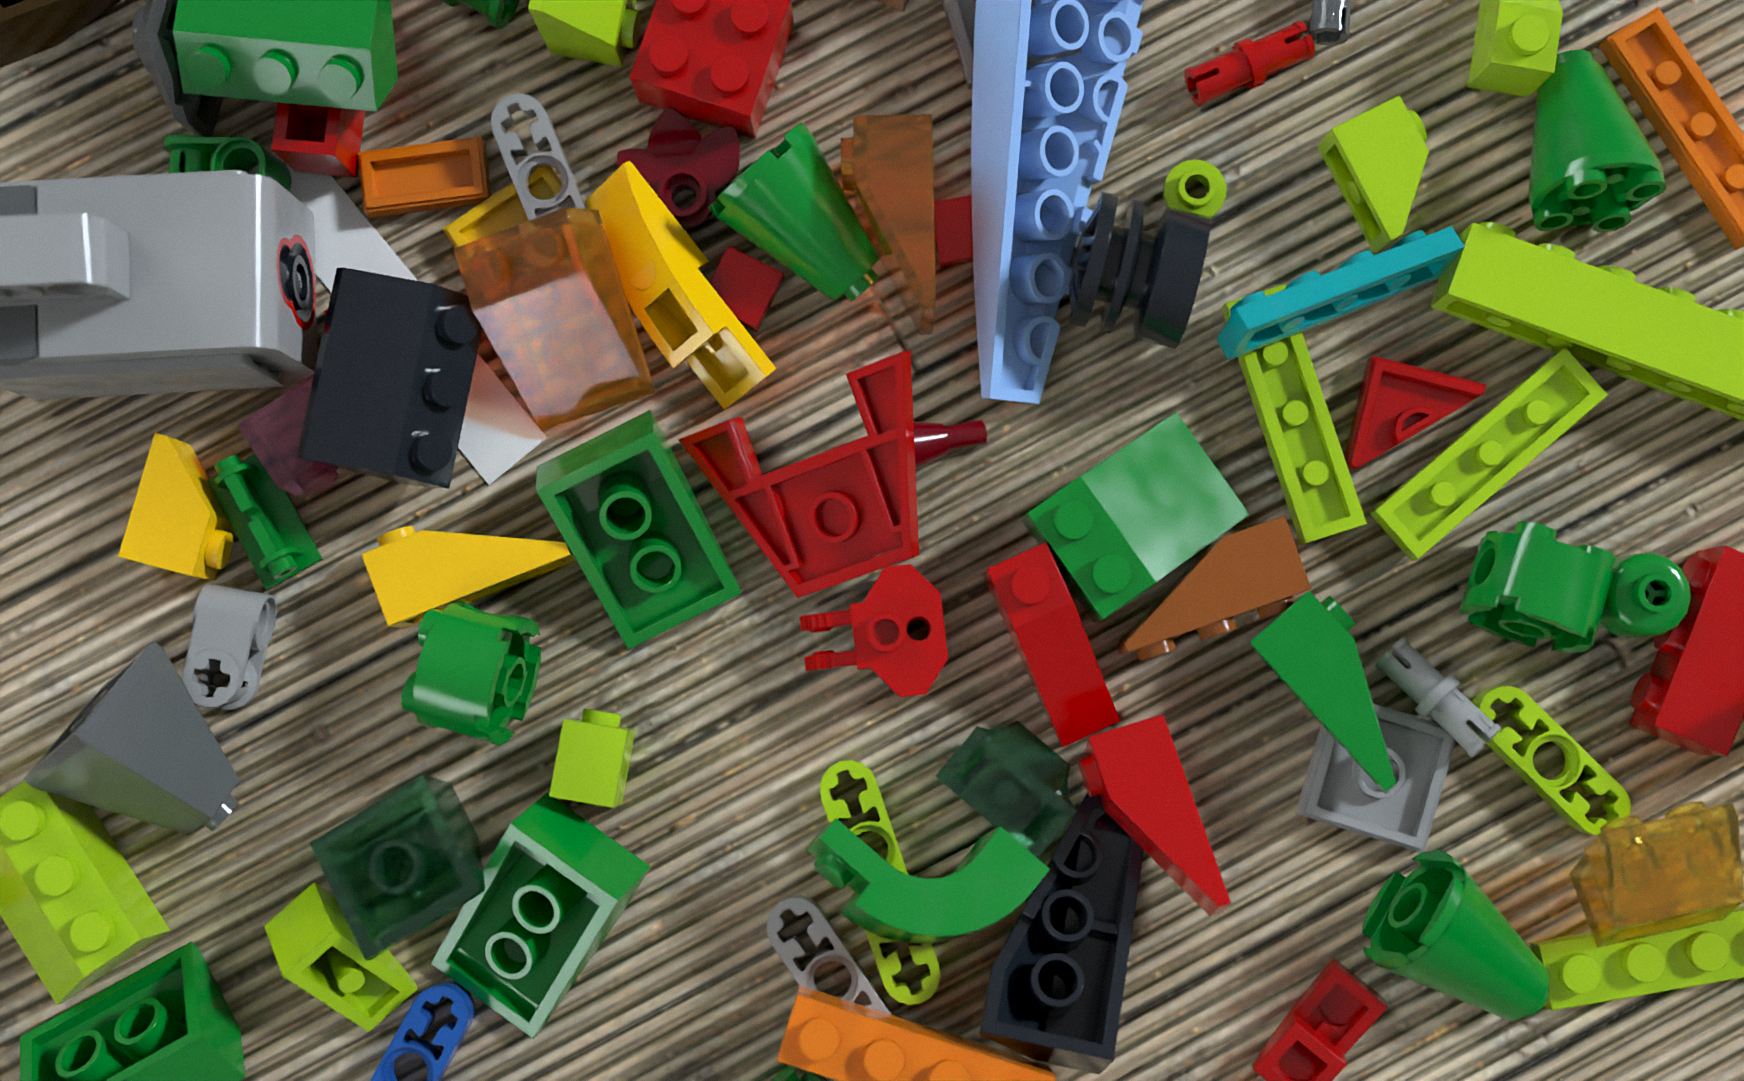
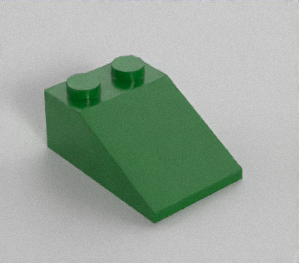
[536,410,741,649]
[1022,412,1250,623]
[431,793,651,1039]

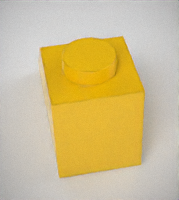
[118,433,233,581]

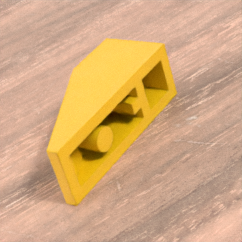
[361,526,577,629]

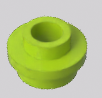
[1163,159,1227,219]

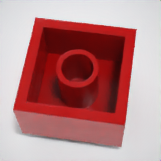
[629,0,794,139]

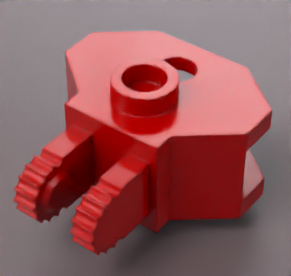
[800,564,948,698]

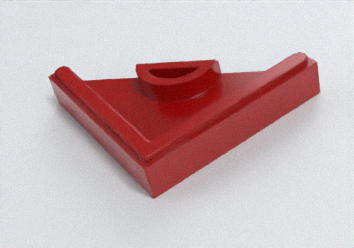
[1344,356,1486,472]

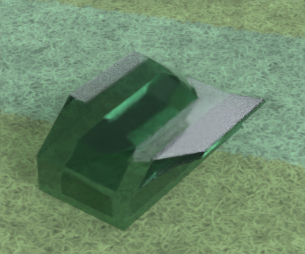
[935,720,1077,858]

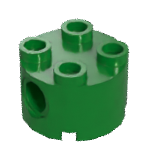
[1459,521,1615,653]
[401,601,541,746]

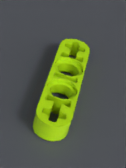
[819,759,941,1005]

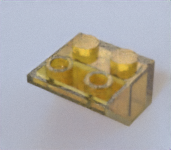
[1569,801,1744,948]

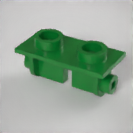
[207,450,323,590]

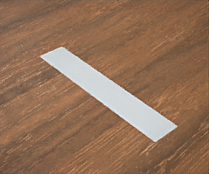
[247,152,547,485]

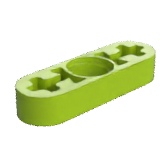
[1472,686,1631,836]

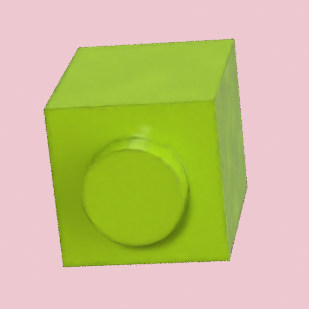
[549,708,636,808]

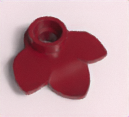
[617,107,741,229]

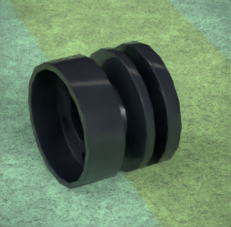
[1068,192,1211,349]

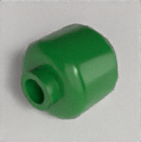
[1599,553,1691,638]

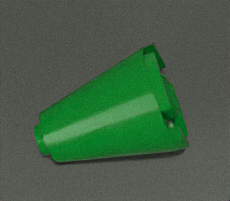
[708,122,880,302]
[1362,849,1549,1021]

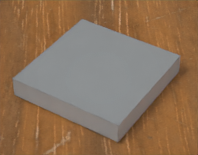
[1295,703,1456,853]

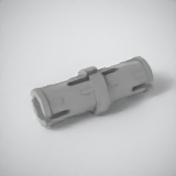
[1375,637,1502,758]

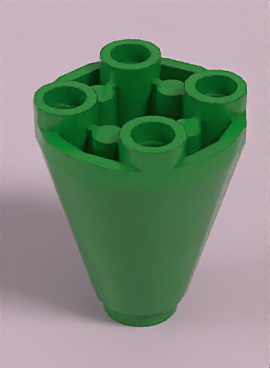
[1528,50,1666,232]

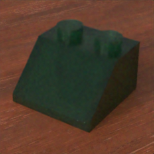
[310,775,485,960]

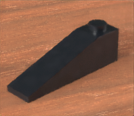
[979,792,1144,1075]

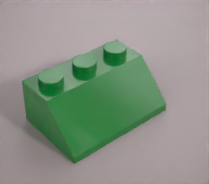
[173,0,398,112]
[20,941,246,1081]

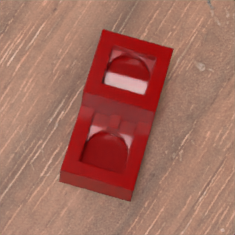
[1252,958,1388,1081]

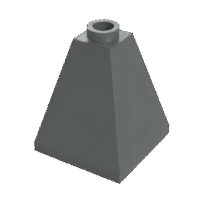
[23,641,240,835]

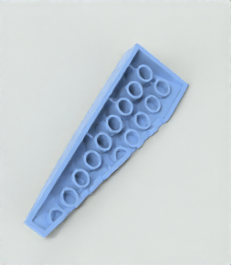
[971,0,1144,404]

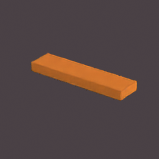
[1599,7,1744,250]

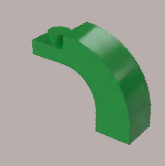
[806,818,1050,943]

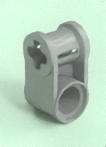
[182,584,277,710]

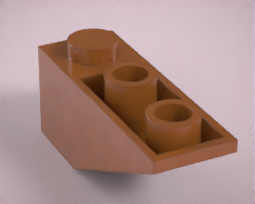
[1116,516,1311,661]

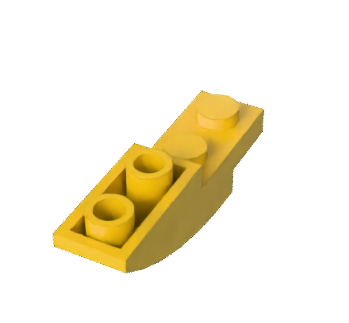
[585,161,777,410]

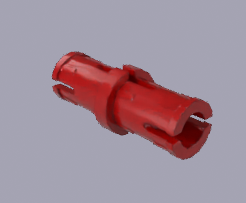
[1184,20,1315,107]

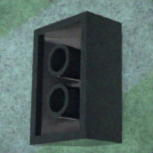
[296,267,488,489]

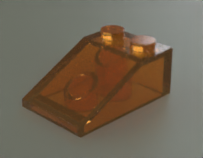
[841,114,936,335]
[454,207,656,431]

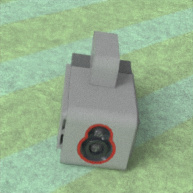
[0,170,318,400]

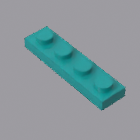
[1216,226,1465,360]

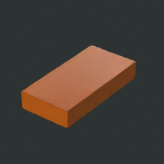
[357,136,491,218]

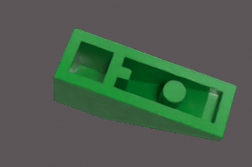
[1250,591,1396,795]

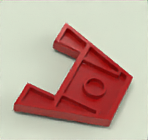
[678,350,919,598]

